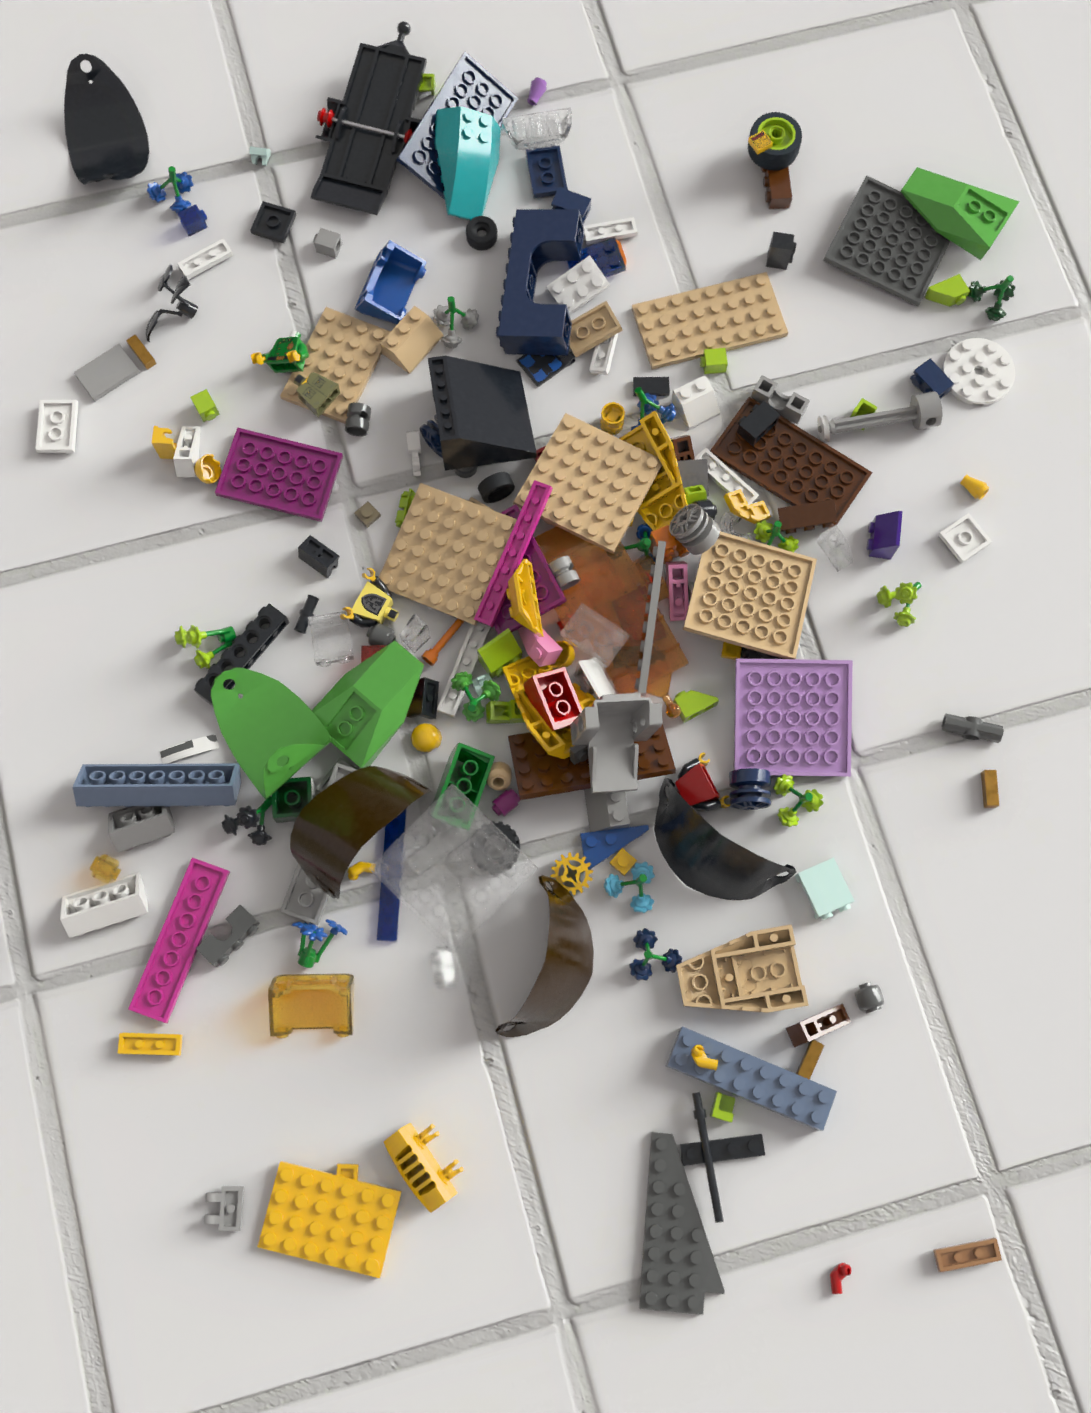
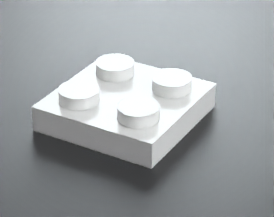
[938,513,992,564]

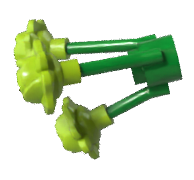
[174,625,236,669]

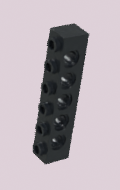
[194,603,289,706]

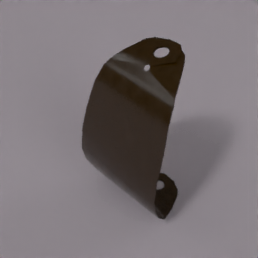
[290,766,432,899]

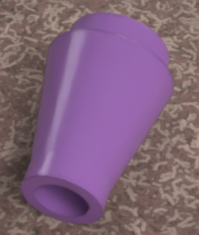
[527,77,547,106]

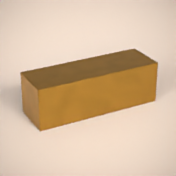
[126,334,157,370]
[981,770,999,808]
[796,1040,825,1080]

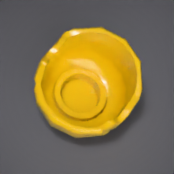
[194,454,222,484]
[551,640,575,669]
[411,723,442,752]

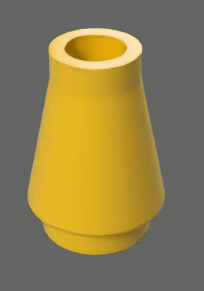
[960,475,989,500]

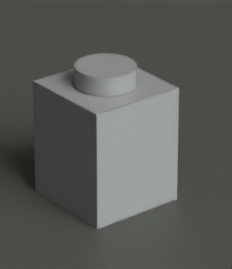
[313,228,342,258]

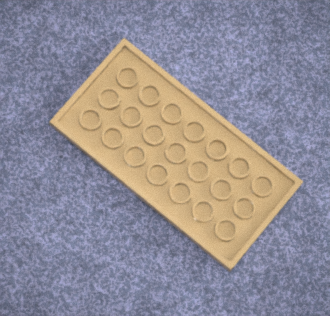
[632,272,788,370]

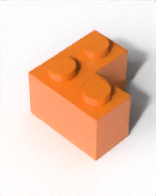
[649,525,690,564]

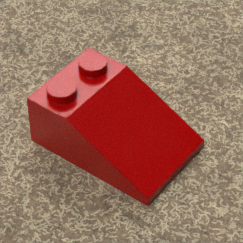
[523,667,582,731]

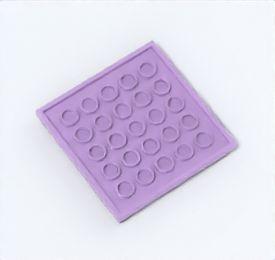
[734,658,853,777]

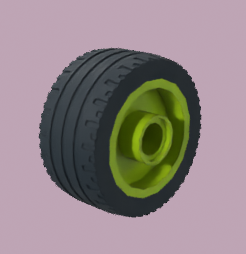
[748,112,802,171]

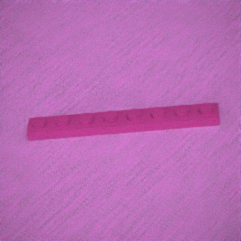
[474,480,553,628]

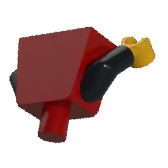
[675,752,730,811]

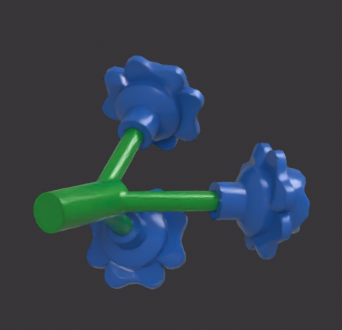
[147,166,194,214]
[631,387,676,430]

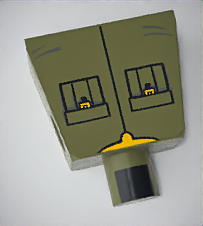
[294,372,340,418]

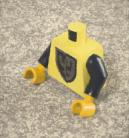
[340,568,399,628]

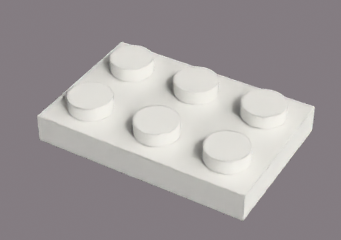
[546,255,610,315]
[35,400,78,453]

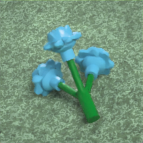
[604,862,655,913]

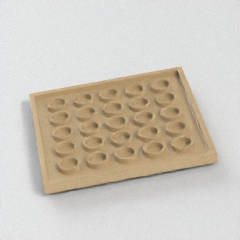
[513,413,662,554]
[379,483,517,626]
[683,531,817,659]

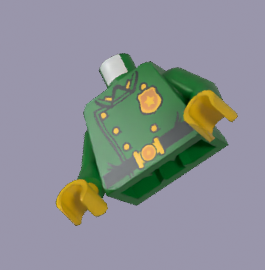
[251,331,309,373]

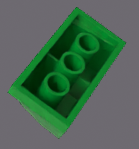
[430,743,495,830]

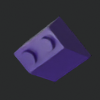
[866,511,902,560]

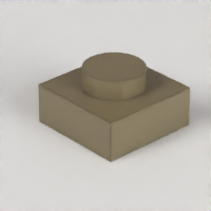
[354,501,381,528]

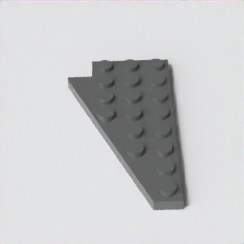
[639,1132,725,1315]

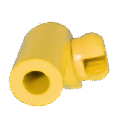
[347,861,376,880]
[691,1045,718,1070]

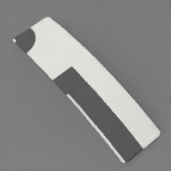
[160,734,219,764]

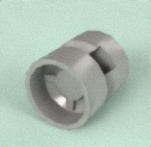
[548,556,580,591]

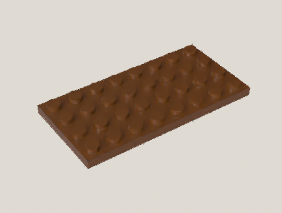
[710,397,872,531]
[508,724,676,800]

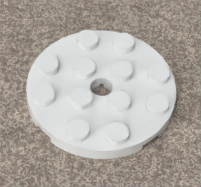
[943,338,1015,406]

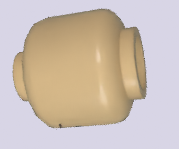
[487,762,512,791]

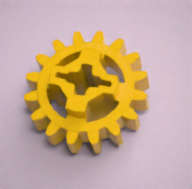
[550,852,593,895]

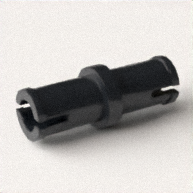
[294,595,319,634]

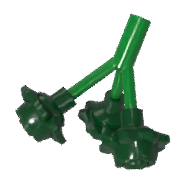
[968,275,1015,321]

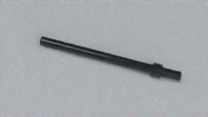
[692,1092,724,1223]

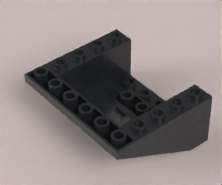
[428,356,537,471]

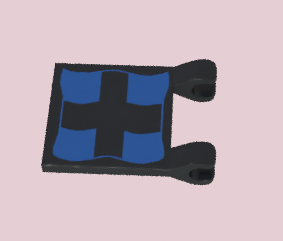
[516,352,575,387]

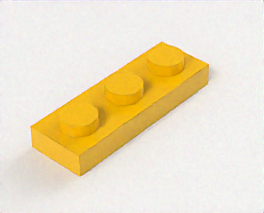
[117,1033,183,1056]

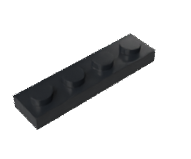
[680,1134,765,1166]

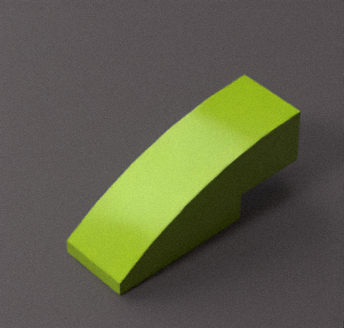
[486,700,525,724]

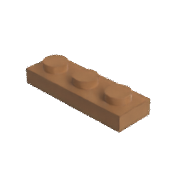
[933,1238,1002,1272]

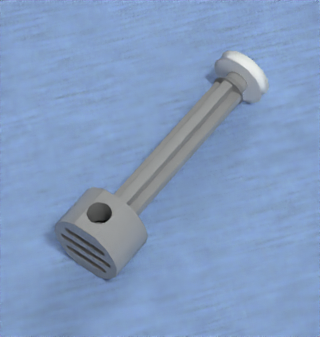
[817,391,943,442]

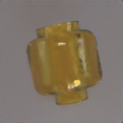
[89,854,121,883]

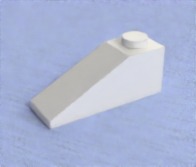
[173,426,201,478]

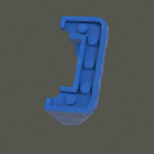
[355,240,427,325]

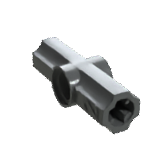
[941,713,1004,743]

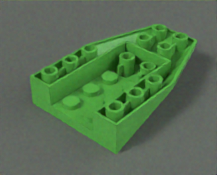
[900,167,1020,260]
[312,640,424,768]

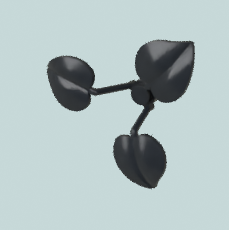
[146,264,198,342]

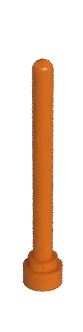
[421,619,464,666]

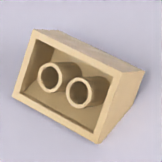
[380,306,444,374]

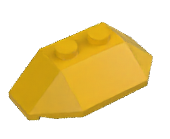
[506,559,544,637]

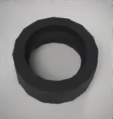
[478,472,515,503]

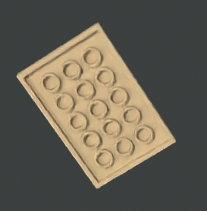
[280,307,391,424]

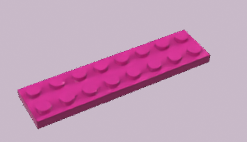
[128,858,230,1023]

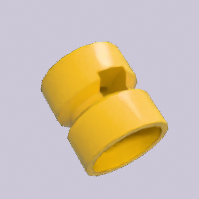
[600,402,625,435]

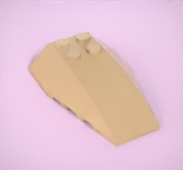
[676,924,809,1013]

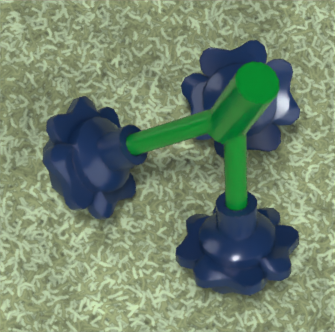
[629,928,682,980]

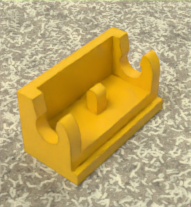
[151,426,177,459]

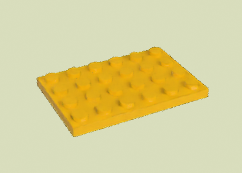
[257,1161,402,1278]

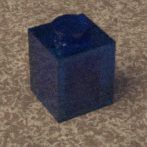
[177,204,208,236]

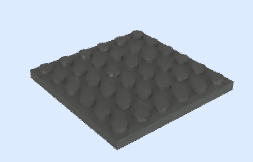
[823,175,950,307]

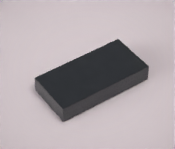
[633,377,670,396]

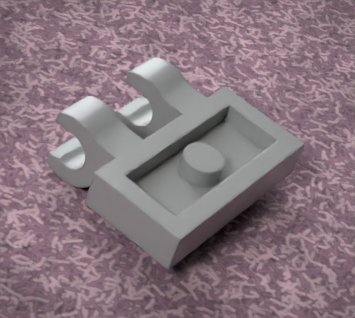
[204,1186,244,1231]

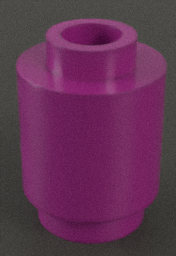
[491,788,521,817]

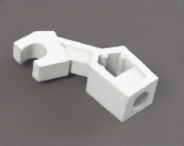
[406,430,422,476]

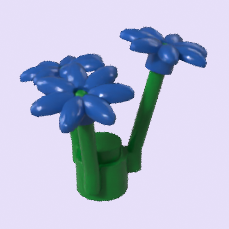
[292,919,348,968]

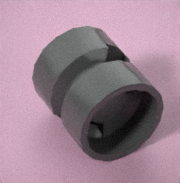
[345,402,371,436]

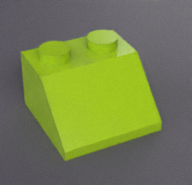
[477,628,522,679]

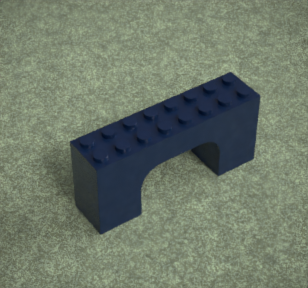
[496,209,585,356]

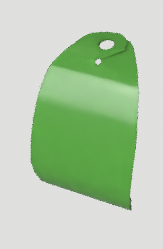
[211,667,330,800]

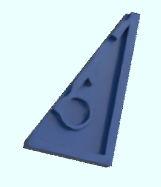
[580,825,649,870]

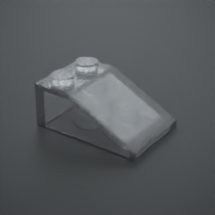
[559,603,630,668]

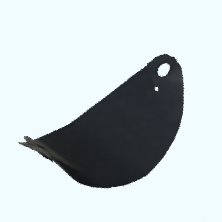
[64,53,149,185]
[654,778,797,900]

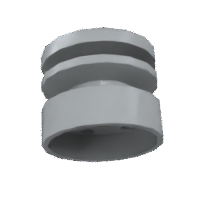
[669,504,720,555]

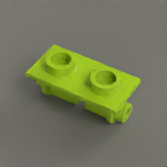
[395,489,416,528]

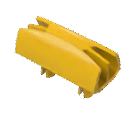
[383,1123,463,1213]

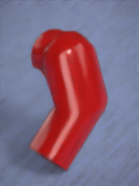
[830,1263,852,1294]

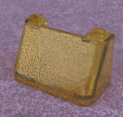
[268,973,354,1038]

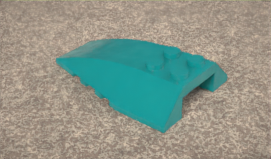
[435,106,501,220]

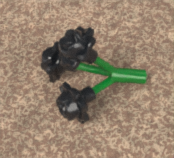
[221,796,272,845]

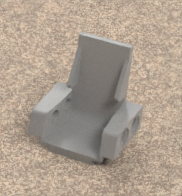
[570,693,663,794]

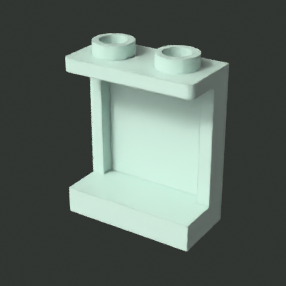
[795,858,855,920]

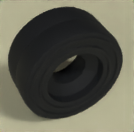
[466,216,498,251]

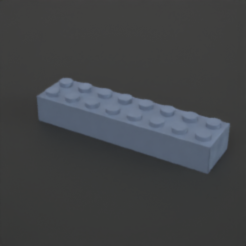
[72,763,242,807]
[666,1026,837,1131]

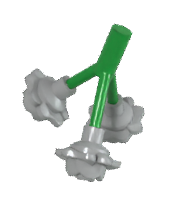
[433,296,479,348]

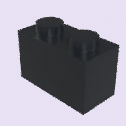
[766,232,797,270]
[737,401,780,446]

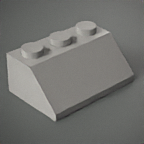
[584,788,630,832]
[108,806,175,852]

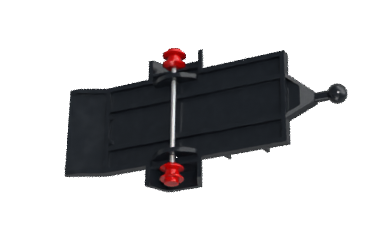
[311,21,427,215]

